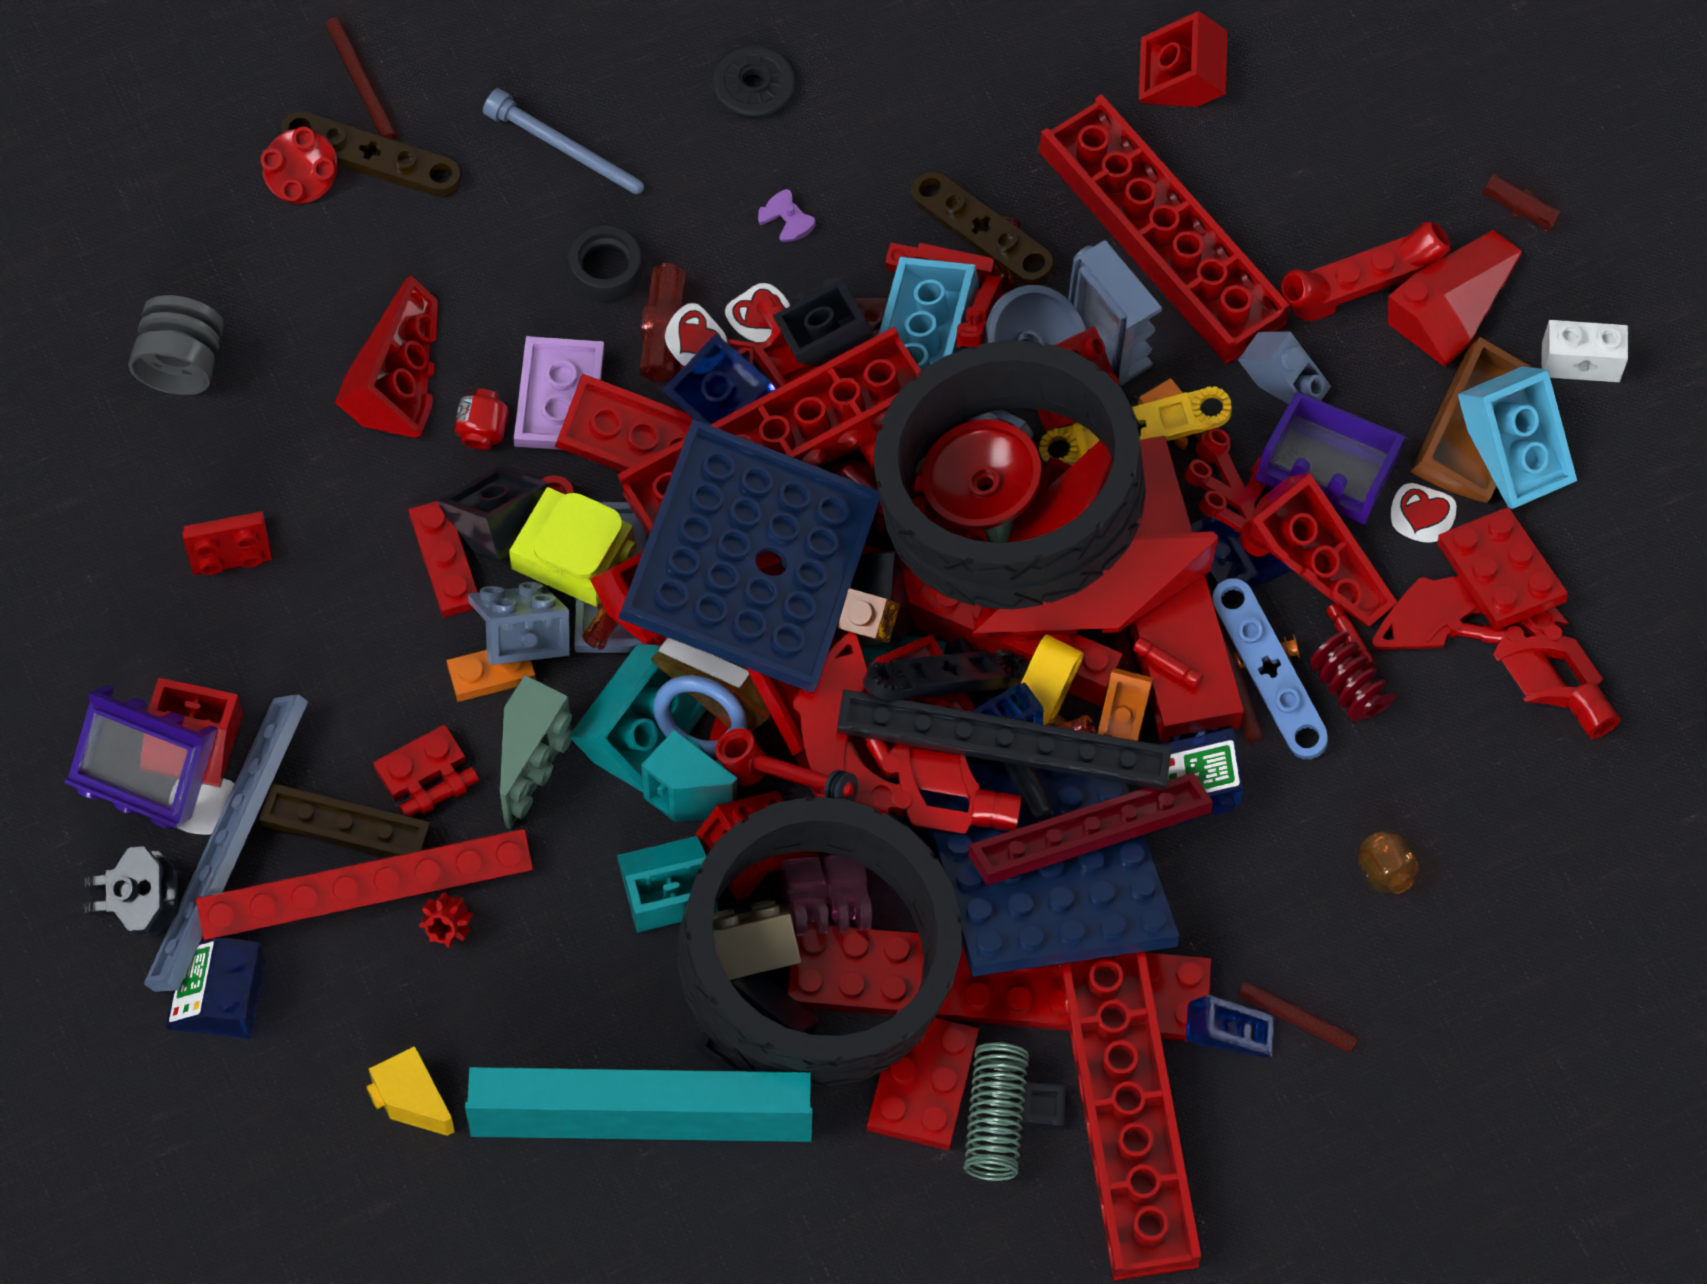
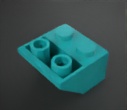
[641,730,738,822]
[617,836,718,933]

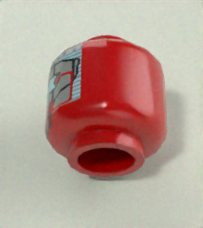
[454,389,509,450]

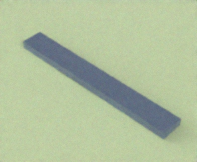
[144,694,308,992]

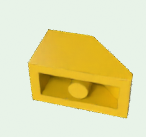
[366,1046,455,1136]

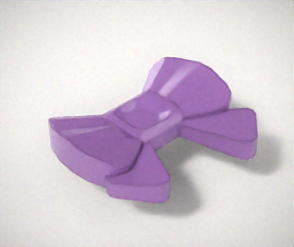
[758,190,816,242]

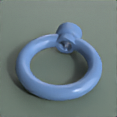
[654,675,756,757]

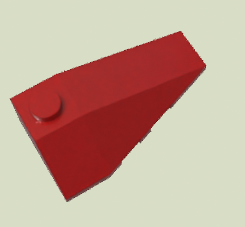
[1388,230,1522,367]

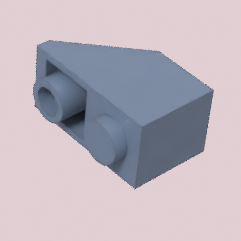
[1238,331,1331,404]

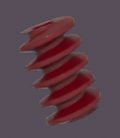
[1310,631,1396,722]

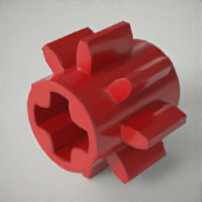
[419,892,474,948]

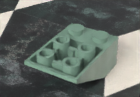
[500,675,572,829]

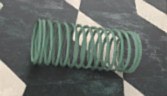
[963,1042,1029,1181]

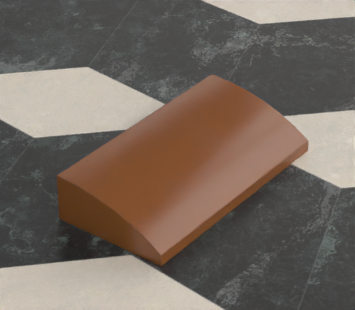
[1410,337,1532,503]

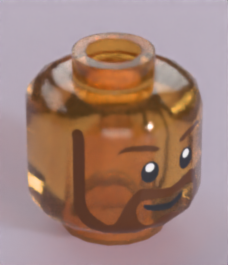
[1358,831,1419,894]

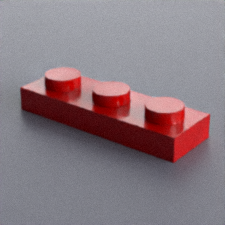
[408,501,478,618]

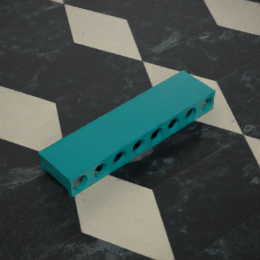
[465,1067,812,1142]

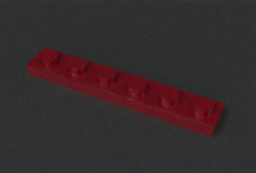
[969,772,1213,885]

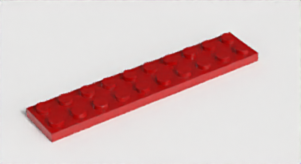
[788,923,1211,1042]

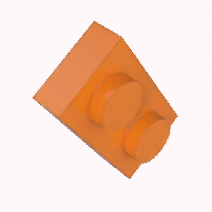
[447,650,536,702]
[1097,668,1153,741]

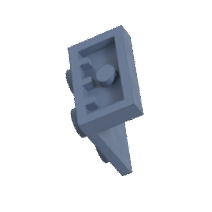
[468,582,569,665]

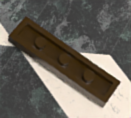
[259,783,431,857]

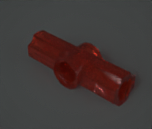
[639,263,686,382]

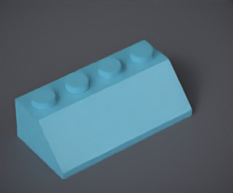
[879,257,980,371]

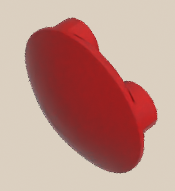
[261,127,338,204]

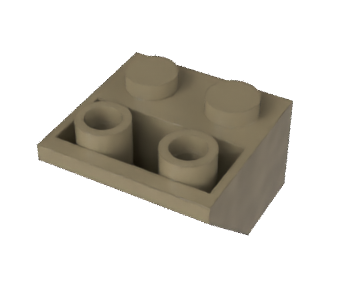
[712,899,801,980]

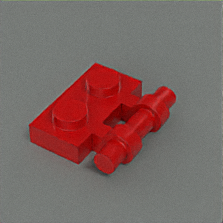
[373,724,479,817]

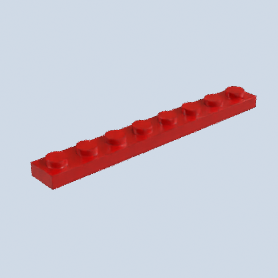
[195,829,533,940]

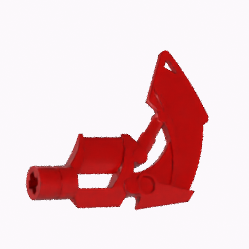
[1372,576,1620,739]
[793,632,1021,834]

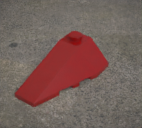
[335,276,438,438]
[1249,473,1397,627]

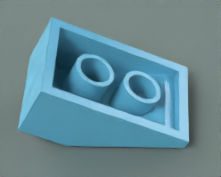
[1458,366,1577,509]

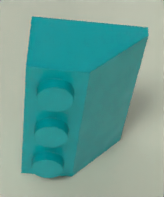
[569,644,714,792]

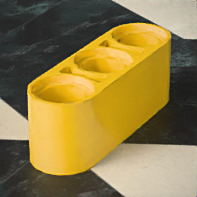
[1006,634,1084,726]

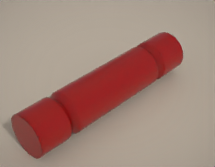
[1326,603,1375,670]
[1133,637,1204,689]

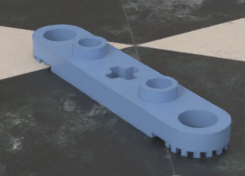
[1213,578,1328,760]

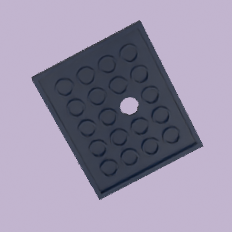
[618,419,880,693]
[919,761,1180,976]

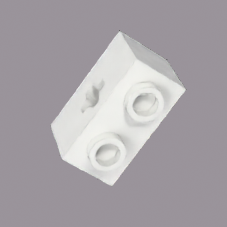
[1542,320,1628,382]

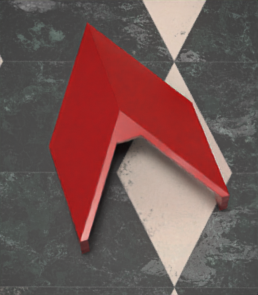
[972,440,1219,637]

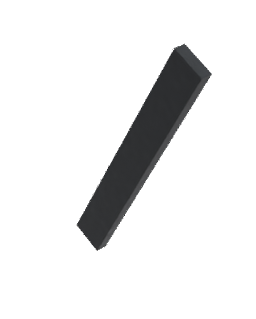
[836,689,1172,791]

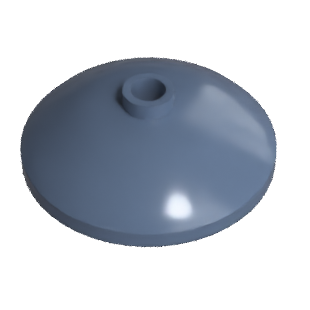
[984,285,1085,346]

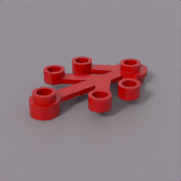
[1184,428,1271,557]

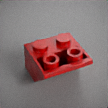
[140,678,243,788]

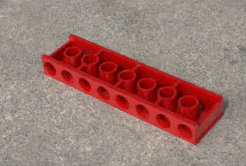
[1038,94,1290,365]
[617,327,921,537]
[1088,435,1244,743]
[1057,951,1201,1281]

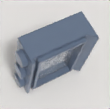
[1068,240,1162,386]

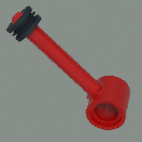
[715,728,858,801]

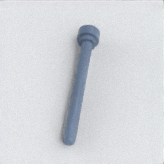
[483,88,644,194]

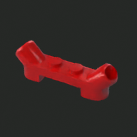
[1281,221,1450,321]

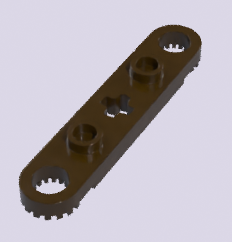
[281,111,461,197]
[911,172,1056,286]

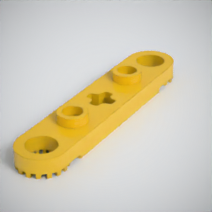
[1039,386,1232,465]

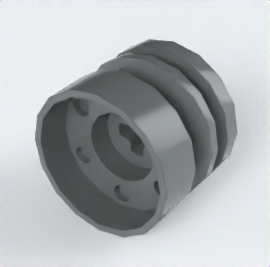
[128,295,224,395]

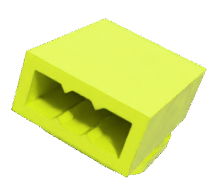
[509,487,637,608]

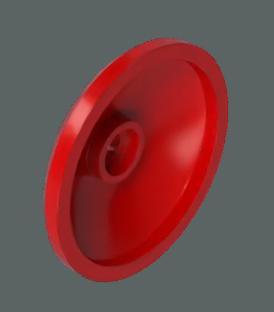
[921,419,1042,530]

